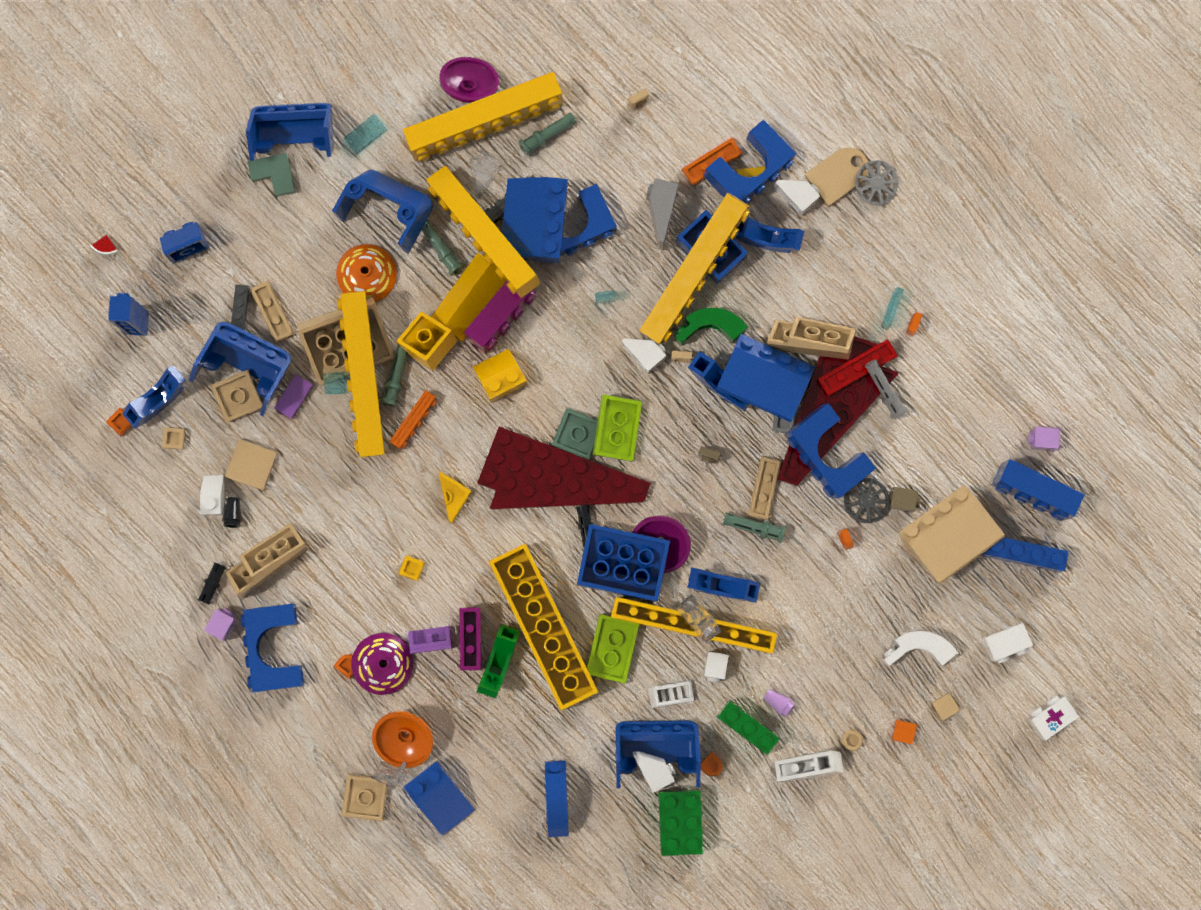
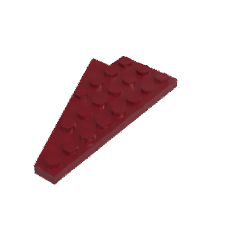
[777,336,899,486]
[477,427,651,510]

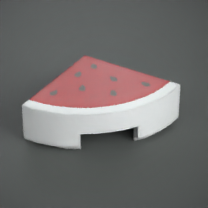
[90,235,119,255]

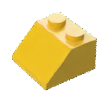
[396,311,457,372]
[473,349,527,403]

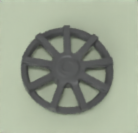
[844,478,890,524]

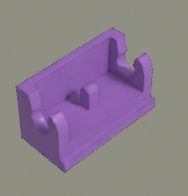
[408,626,453,654]

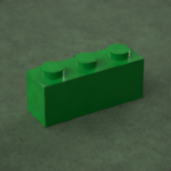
[716,701,780,755]

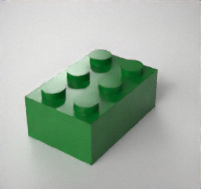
[658,790,703,856]

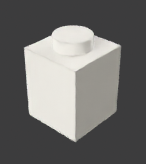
[703,651,729,683]

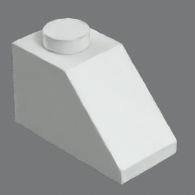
[774,180,820,216]
[621,338,666,374]
[200,475,225,516]
[633,750,676,792]

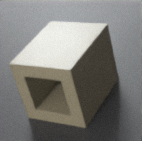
[888,487,921,513]

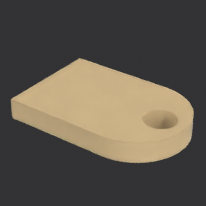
[804,147,868,207]

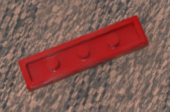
[817,339,898,397]

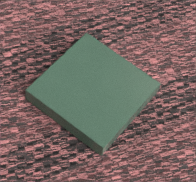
[551,408,598,460]

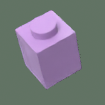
[1028,427,1060,451]
[204,608,237,641]

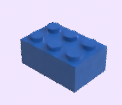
[676,210,748,285]

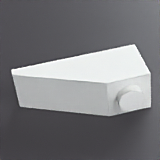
[774,751,844,782]

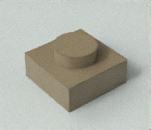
[698,446,721,464]

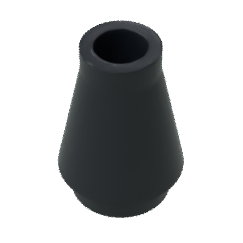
[222,497,242,528]

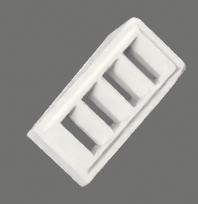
[648,681,695,708]

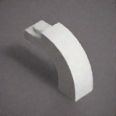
[882,631,958,666]

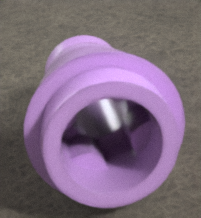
[763,689,795,717]

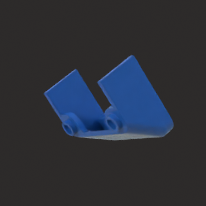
[246,103,333,161]
[332,170,434,254]
[189,322,291,416]
[615,721,701,788]

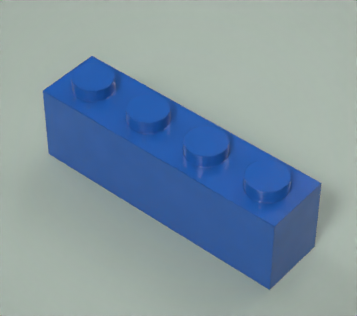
[108,293,149,336]
[980,537,1069,573]

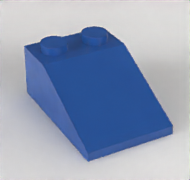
[403,761,475,836]

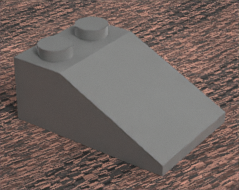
[646,178,678,250]

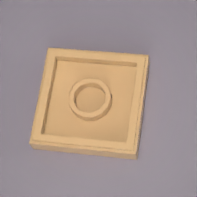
[210,370,263,423]
[225,439,278,491]
[341,774,389,821]

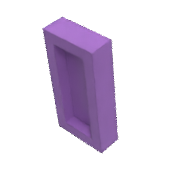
[274,374,314,419]

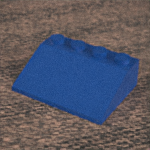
[502,177,568,264]
[716,334,815,422]
[577,524,670,603]

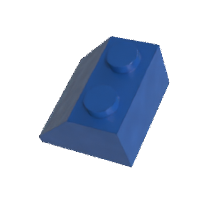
[159,222,210,264]

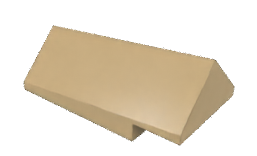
[767,317,856,360]
[225,523,308,599]

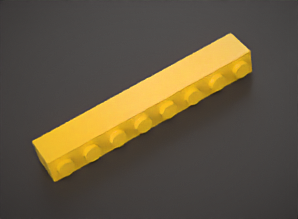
[426,166,541,298]
[639,193,751,344]
[337,291,385,457]
[611,597,777,654]

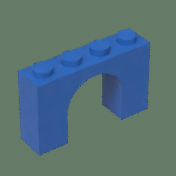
[703,119,796,204]
[543,184,617,264]
[785,403,876,499]
[241,604,304,692]

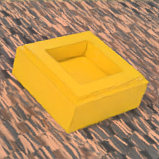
[398,555,425,582]

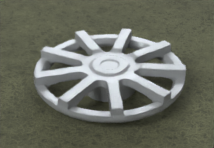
[855,160,899,205]

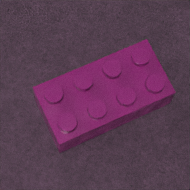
[464,281,536,354]

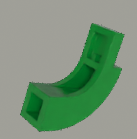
[675,308,748,346]
[477,624,521,699]

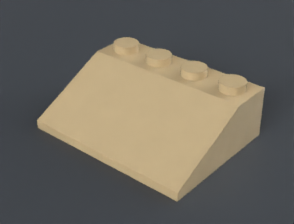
[297,297,395,385]
[898,485,1005,585]

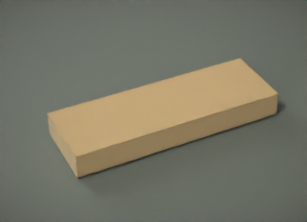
[250,280,295,344]
[748,456,781,521]

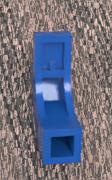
[734,217,805,253]
[688,351,750,412]
[122,365,186,429]
[687,568,760,603]
[545,761,569,837]

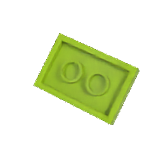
[593,394,642,462]
[587,614,639,684]

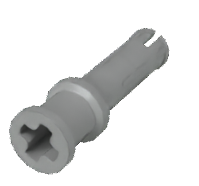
[865,360,908,419]

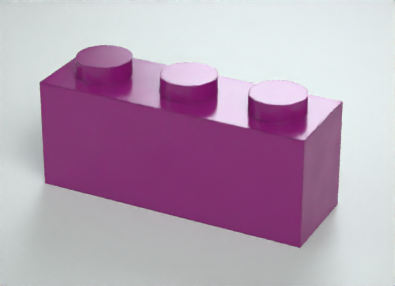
[459,608,482,671]

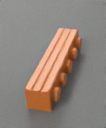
[389,390,437,450]

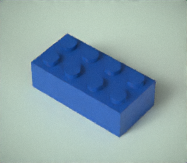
[992,459,1085,521]

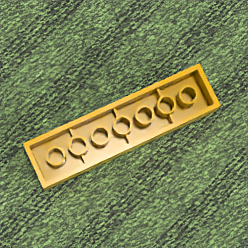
[403,71,563,162]
[488,543,598,711]

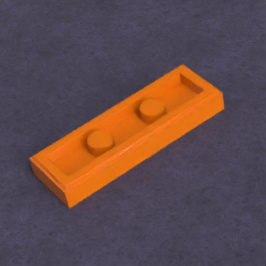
[682,137,743,187]

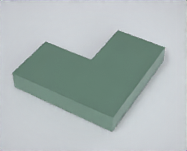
[247,153,295,197]

